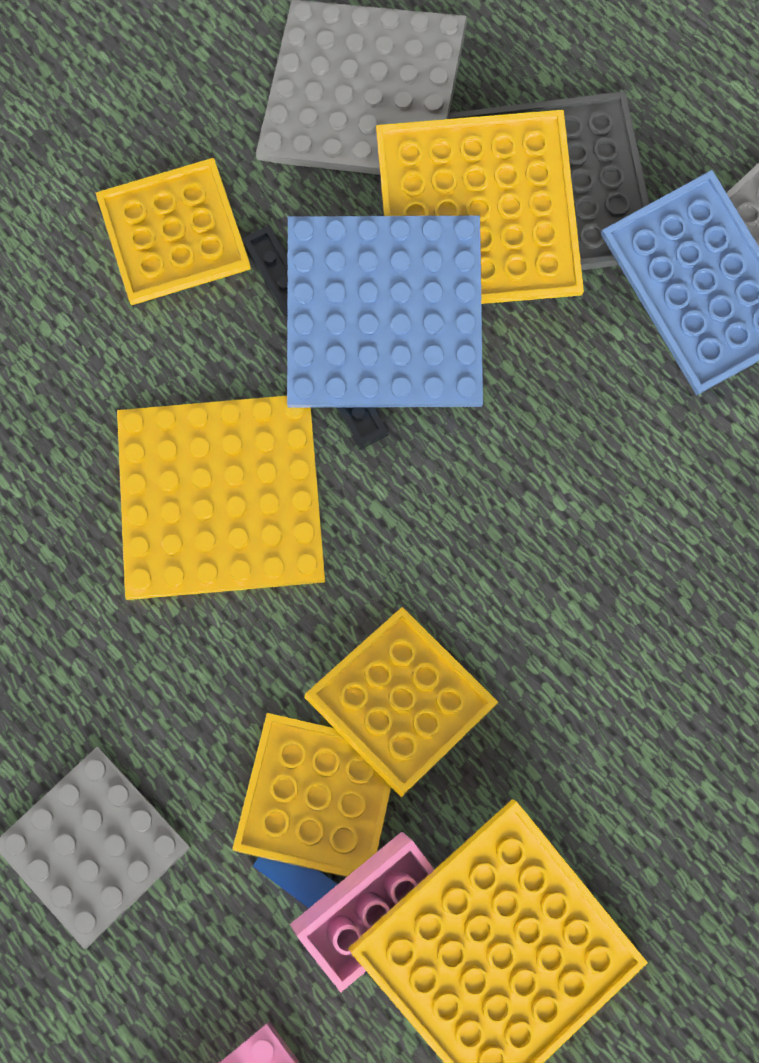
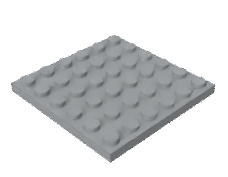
[256,0,467,175]

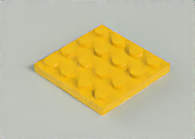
[96,158,251,306]
[305,607,498,797]
[232,713,391,877]

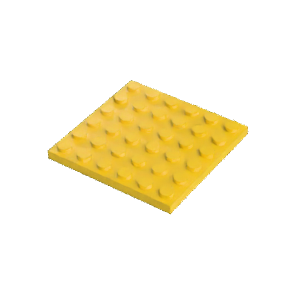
[376,110,584,304]
[117,396,325,600]
[348,799,648,1063]

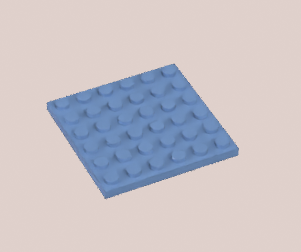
[287,216,483,408]

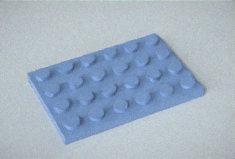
[601,170,759,396]

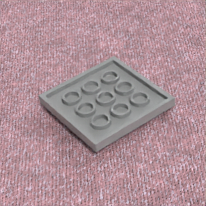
[0,746,191,949]

